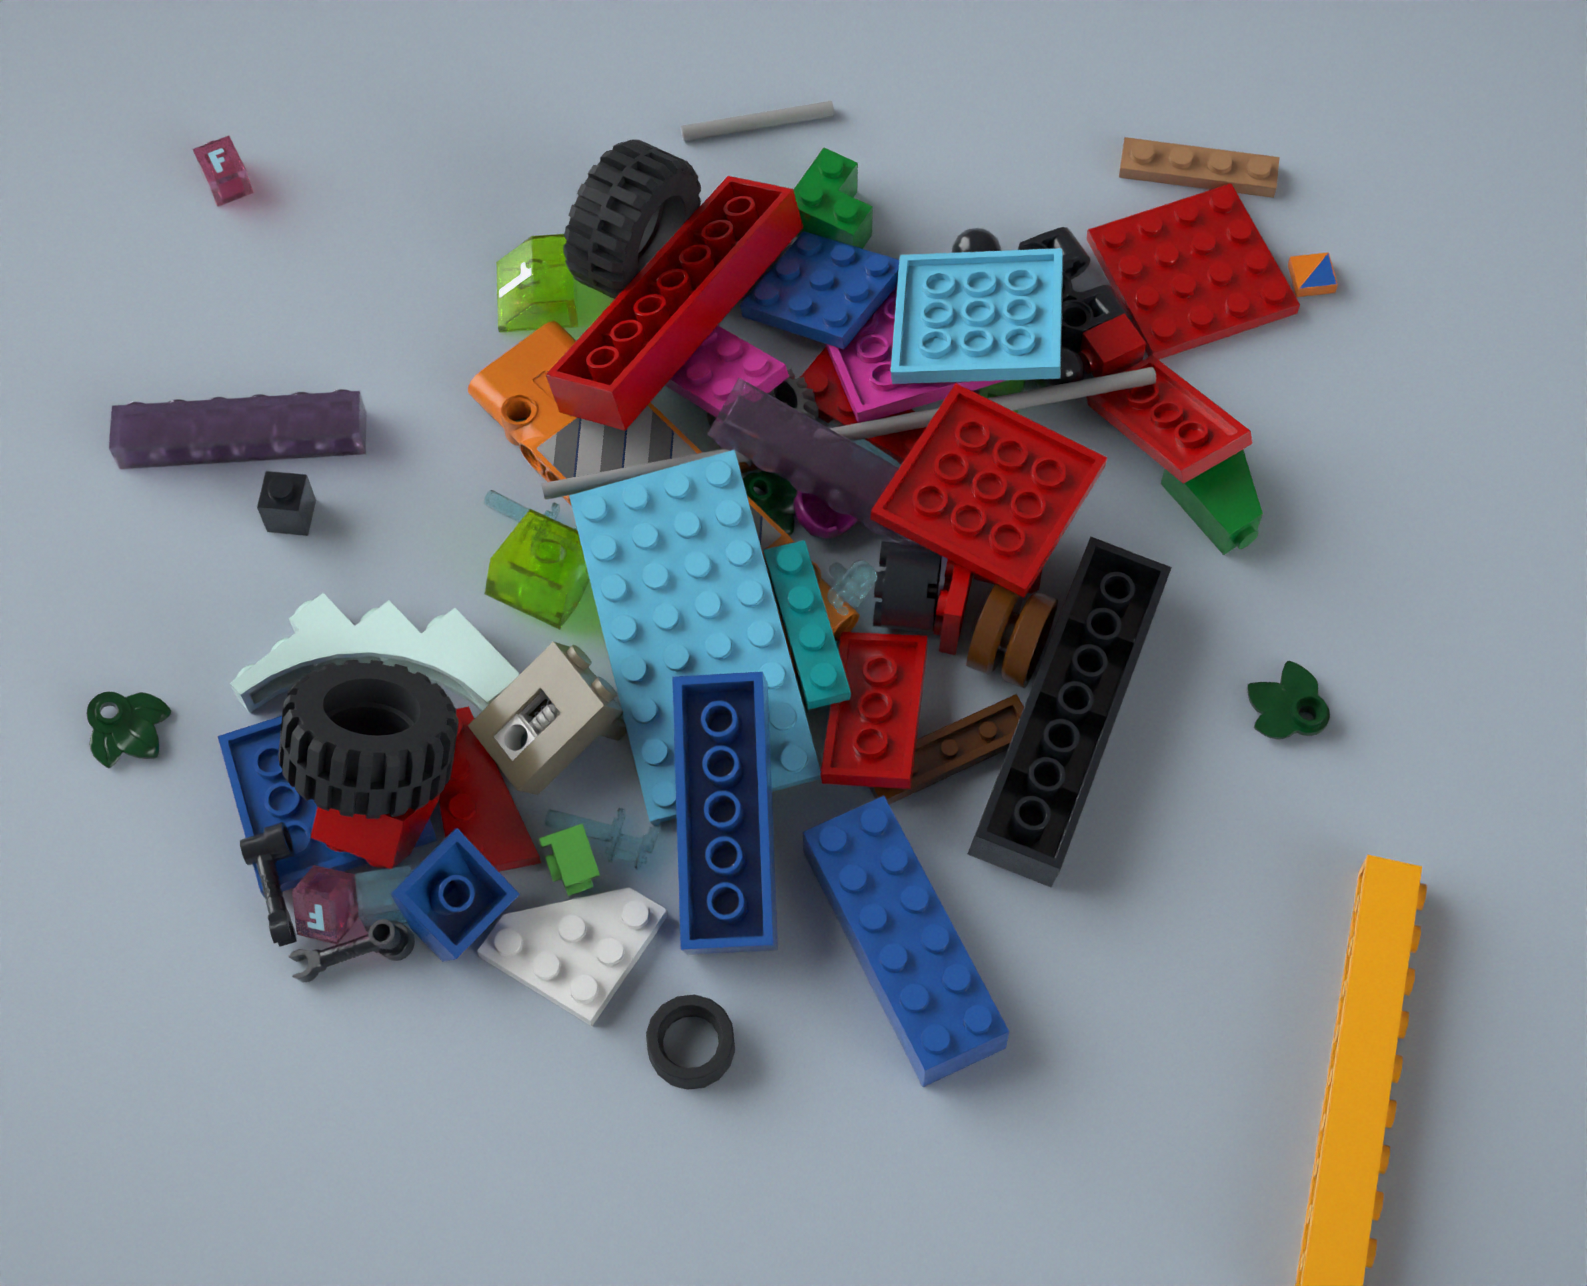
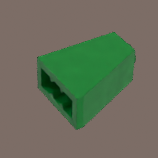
[1161,450,1263,555]

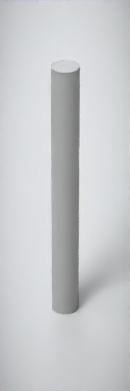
[681,101,834,141]

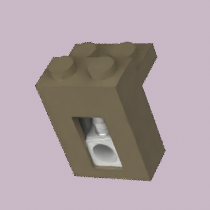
[468,641,627,795]

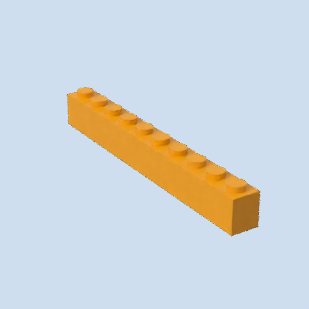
[1295,855,1427,1286]

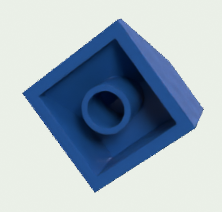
[390,828,520,962]

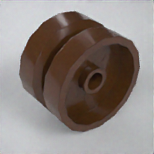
[966,583,1058,689]

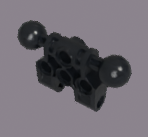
[951,227,1132,388]

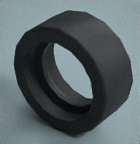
[646,994,735,1090]

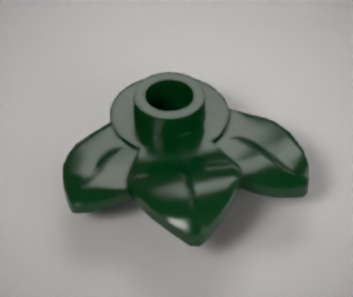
[743,458,806,535]
[1247,661,1330,739]
[86,692,171,769]

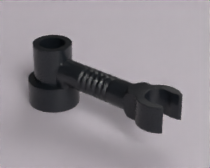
[240,822,297,947]
[288,919,415,982]

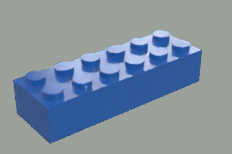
[672,671,778,955]
[803,796,1009,1087]

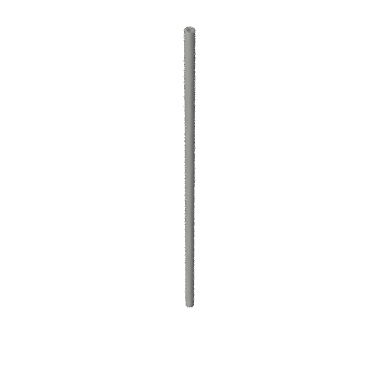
[541,367,1156,500]

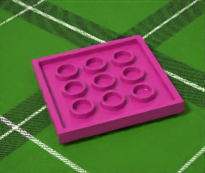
[825,286,1006,423]

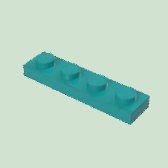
[763,540,851,710]

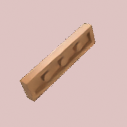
[1119,137,1280,198]

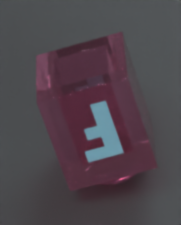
[193,135,254,207]
[292,865,359,945]

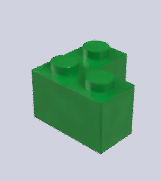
[793,147,873,249]

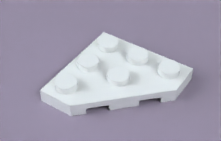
[477,887,668,1026]

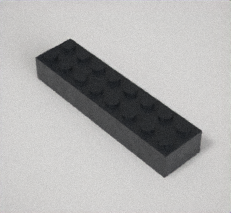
[967,536,1172,887]

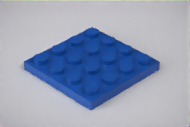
[217,716,437,898]

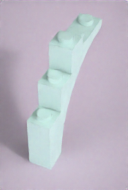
[230,593,520,713]

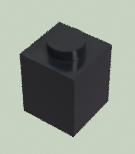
[257,471,316,536]

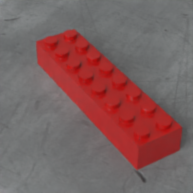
[546,176,803,431]

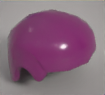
[793,471,863,539]

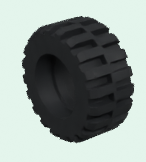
[563,139,701,299]
[278,660,458,819]

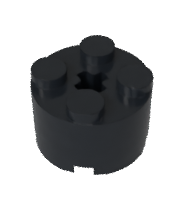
[873,541,942,632]

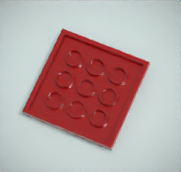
[1086,183,1300,360]
[870,383,1108,598]

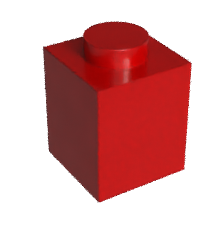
[1078,313,1146,378]

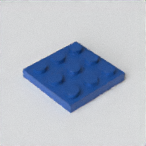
[740,231,899,349]

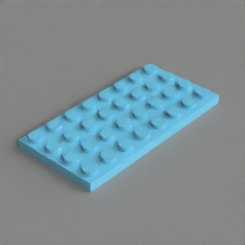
[569,450,821,825]

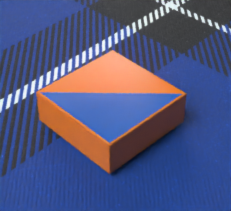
[1288,252,1338,297]

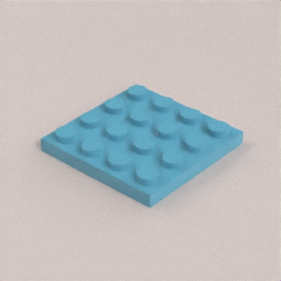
[891,248,1063,384]

